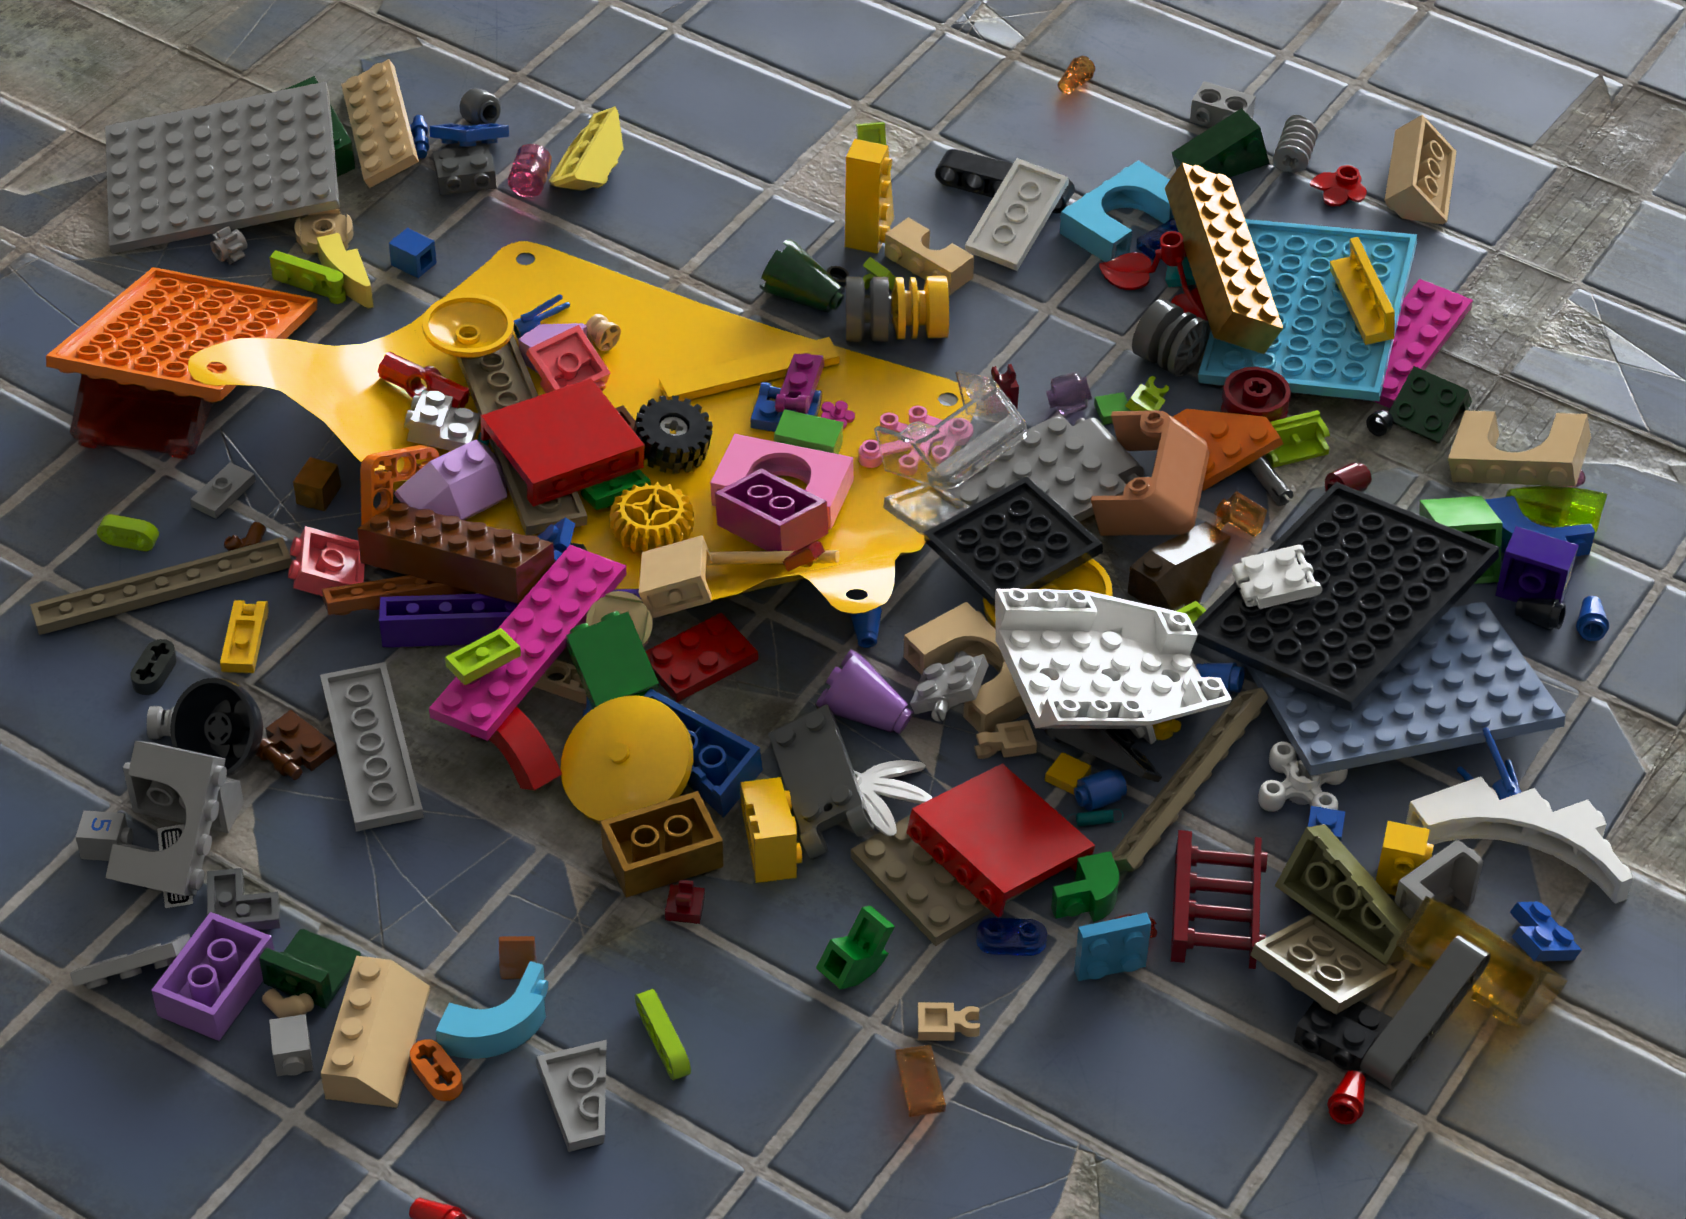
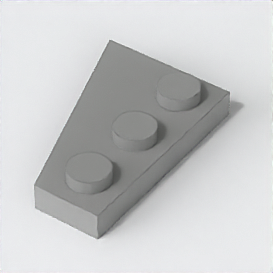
[536,1040,607,1152]

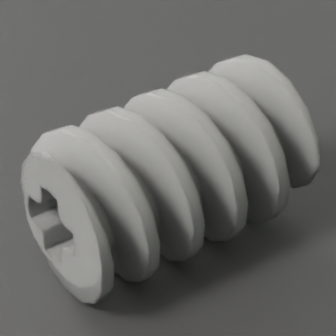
[1273,115,1318,172]

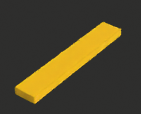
[659,337,840,402]

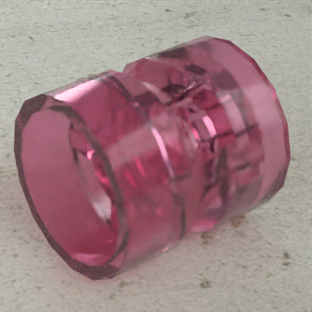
[508,144,552,198]

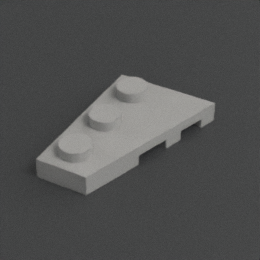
[70,933,191,989]

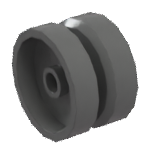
[846,277,891,342]

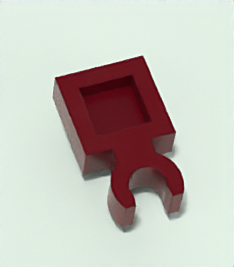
[985,364,1019,414]

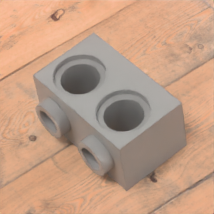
[1190,81,1256,128]

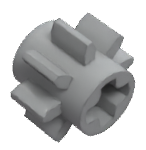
[210,226,247,265]

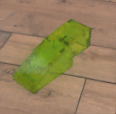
[1506,486,1608,532]

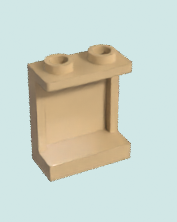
[639,535,712,619]

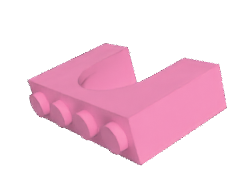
[710,434,854,530]

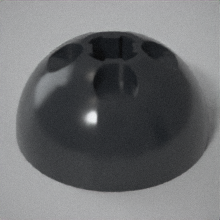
[170,678,263,777]

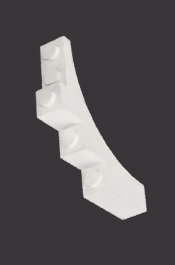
[1406,776,1633,904]

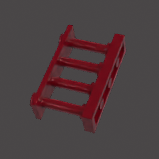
[1170,830,1268,969]

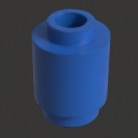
[1074,769,1127,811]

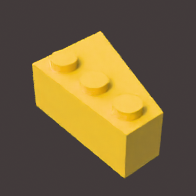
[740,777,802,883]

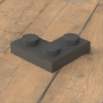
[207,868,280,930]

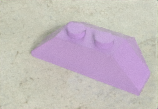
[394,439,507,520]

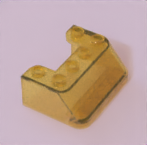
[1396,896,1568,1028]

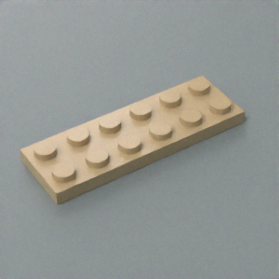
[341,59,419,188]

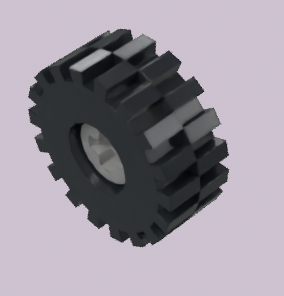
[634,396,713,474]

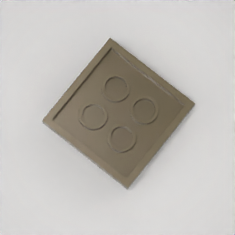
[1251,913,1398,1014]

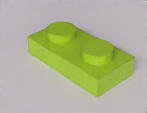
[445,628,521,685]

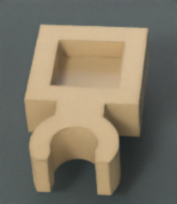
[917,1002,980,1041]

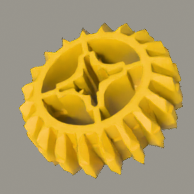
[609,482,694,553]

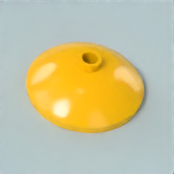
[422,294,514,358]

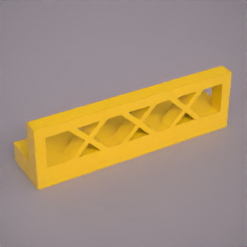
[1330,237,1395,345]

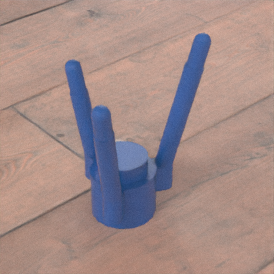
[514,294,570,339]
[1457,727,1522,800]

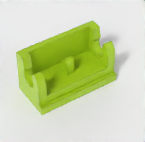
[1265,410,1330,468]

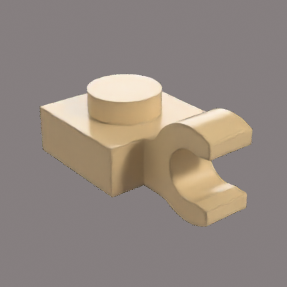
[974,720,1037,759]

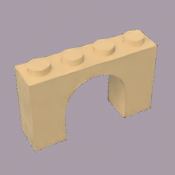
[1448,411,1591,486]
[904,602,1028,733]

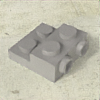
[404,390,480,451]

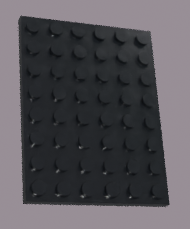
[1192,482,1499,712]

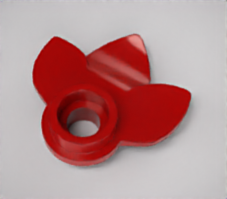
[1310,165,1367,207]

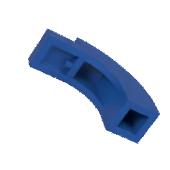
[1485,496,1595,557]

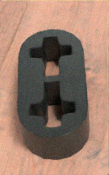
[130,639,177,695]

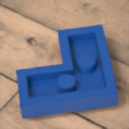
[429,123,509,146]
[1510,901,1582,961]

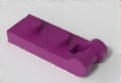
[775,353,824,414]

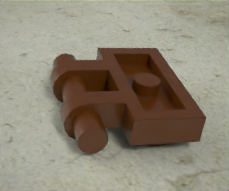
[256,710,337,780]

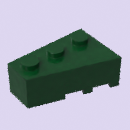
[1171,108,1270,178]

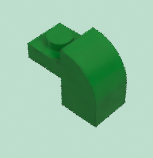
[1051,851,1119,922]
[816,906,895,989]

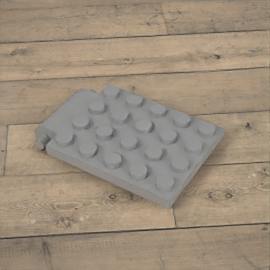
[933,414,1144,522]

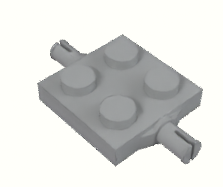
[910,651,989,721]

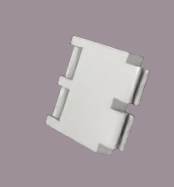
[1232,545,1322,609]

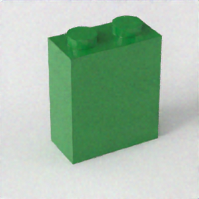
[566,611,659,709]

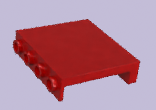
[481,378,645,507]
[906,763,1095,918]

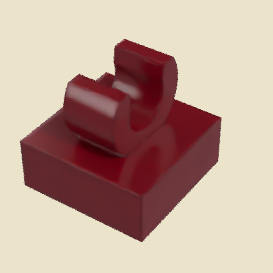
[665,880,705,924]

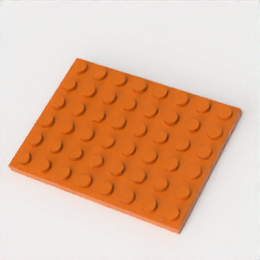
[46,267,317,402]

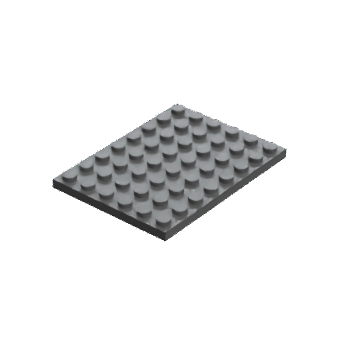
[105,82,340,254]

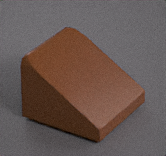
[499,936,537,979]

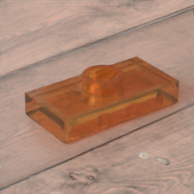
[895,1045,946,1117]

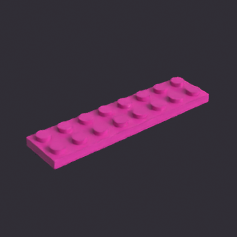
[429,545,627,741]

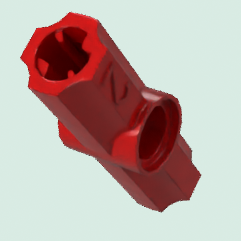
[377,352,470,409]

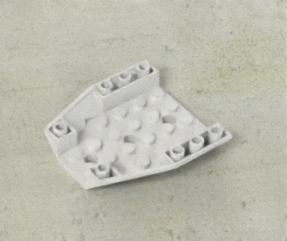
[995,588,1232,729]

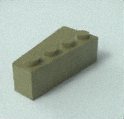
[1275,824,1420,965]

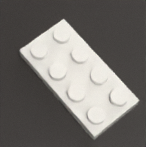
[965,158,1069,271]

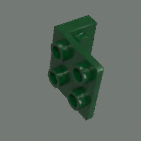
[1389,366,1472,443]
[259,929,361,1009]

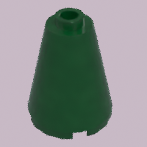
[760,239,844,313]

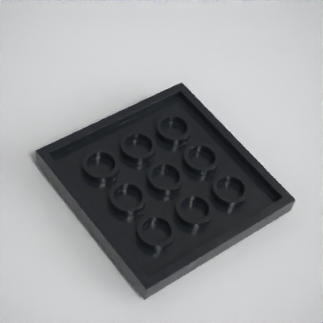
[923,476,1103,608]

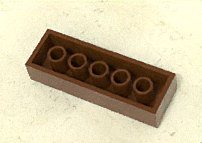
[357,503,555,604]

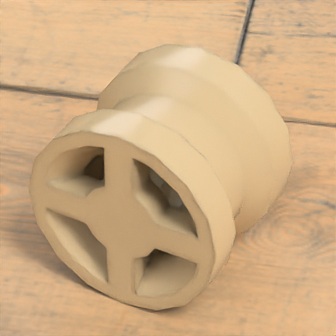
[585,314,621,351]

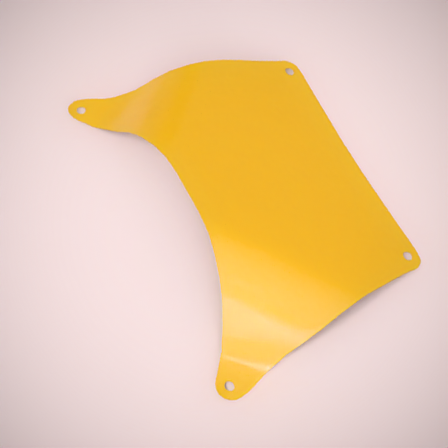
[188,241,978,614]

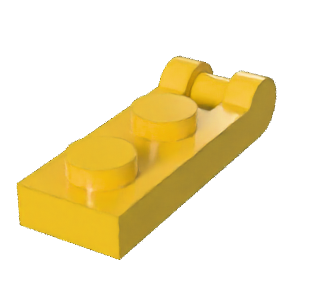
[220,600,269,673]

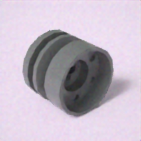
[1132,298,1210,377]

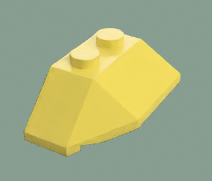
[549,107,624,191]

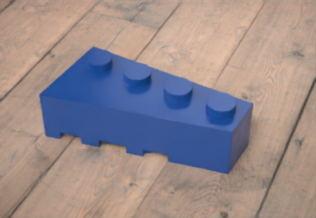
[644,688,763,818]

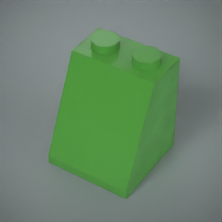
[1419,496,1503,584]

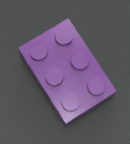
[151,912,274,1041]

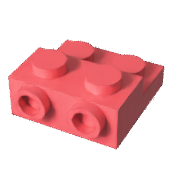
[526,325,611,393]
[288,526,365,596]

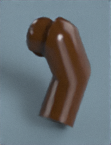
[224,522,266,551]

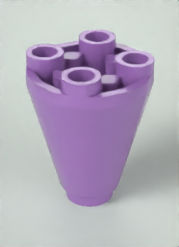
[816,649,914,734]

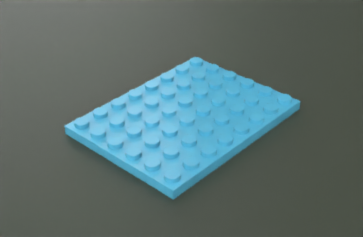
[1198,219,1417,401]

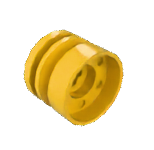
[891,276,949,339]

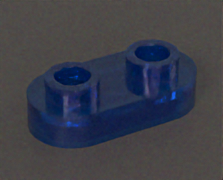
[976,918,1047,956]

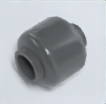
[459,88,501,125]

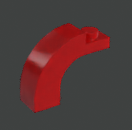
[470,707,562,791]

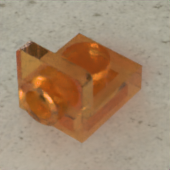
[1214,491,1267,538]

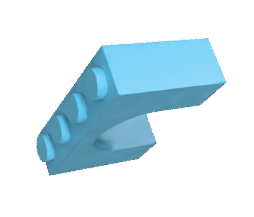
[1060,160,1175,262]

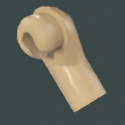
[262,989,314,1018]

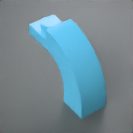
[436,961,548,1059]

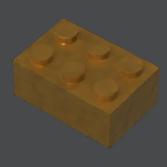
[600,791,724,898]

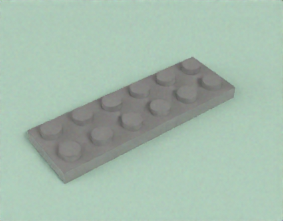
[320,662,424,832]

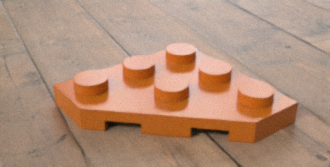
[1173,409,1283,491]

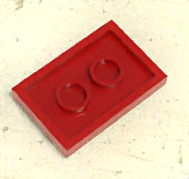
[645,613,758,702]

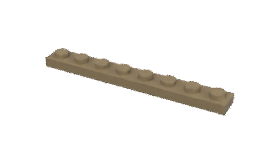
[30,537,292,635]
[1112,687,1268,872]

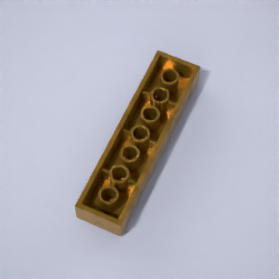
[1164,162,1283,354]

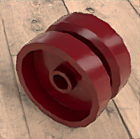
[1220,367,1291,422]

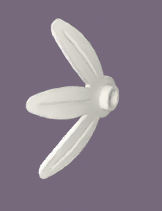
[854,760,932,836]

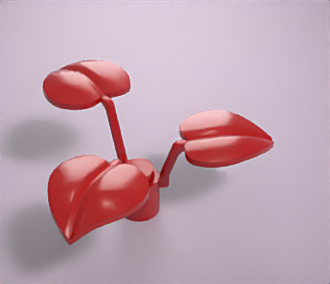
[1099,231,1208,321]

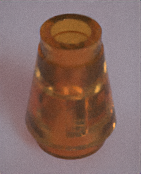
[1058,56,1095,94]

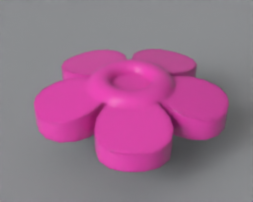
[821,400,855,429]

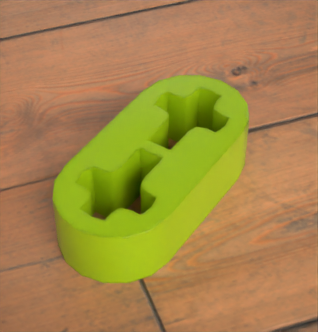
[97,514,159,551]

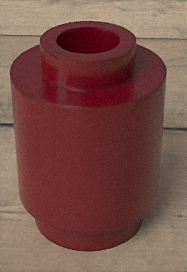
[1325,463,1372,492]

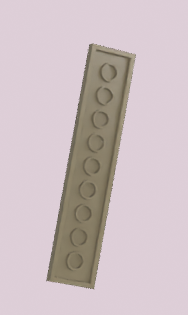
[457,335,587,536]

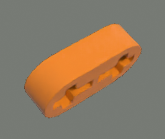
[410,1039,463,1101]

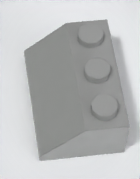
[123,762,244,833]

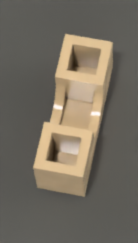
[885,217,974,295]

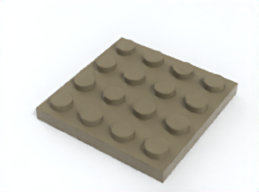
[851,815,1044,946]

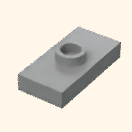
[190,462,256,519]

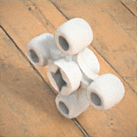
[1258,741,1348,812]

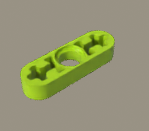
[635,989,691,1080]

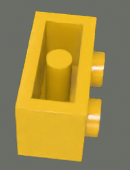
[1376,821,1434,896]

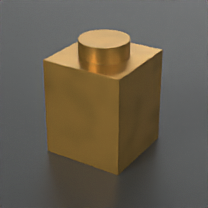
[293,457,341,511]

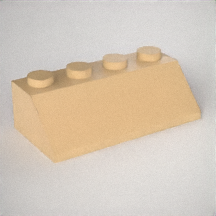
[1385,115,1457,225]
[321,956,430,1108]

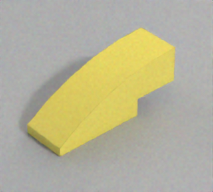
[316,233,374,309]

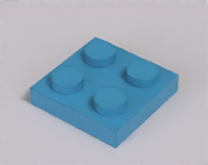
[1074,912,1151,981]

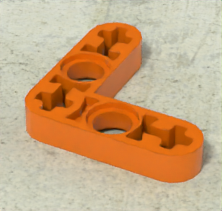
[360,445,440,525]

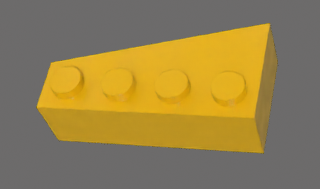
[845,139,894,254]

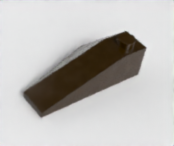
[1127,522,1231,611]

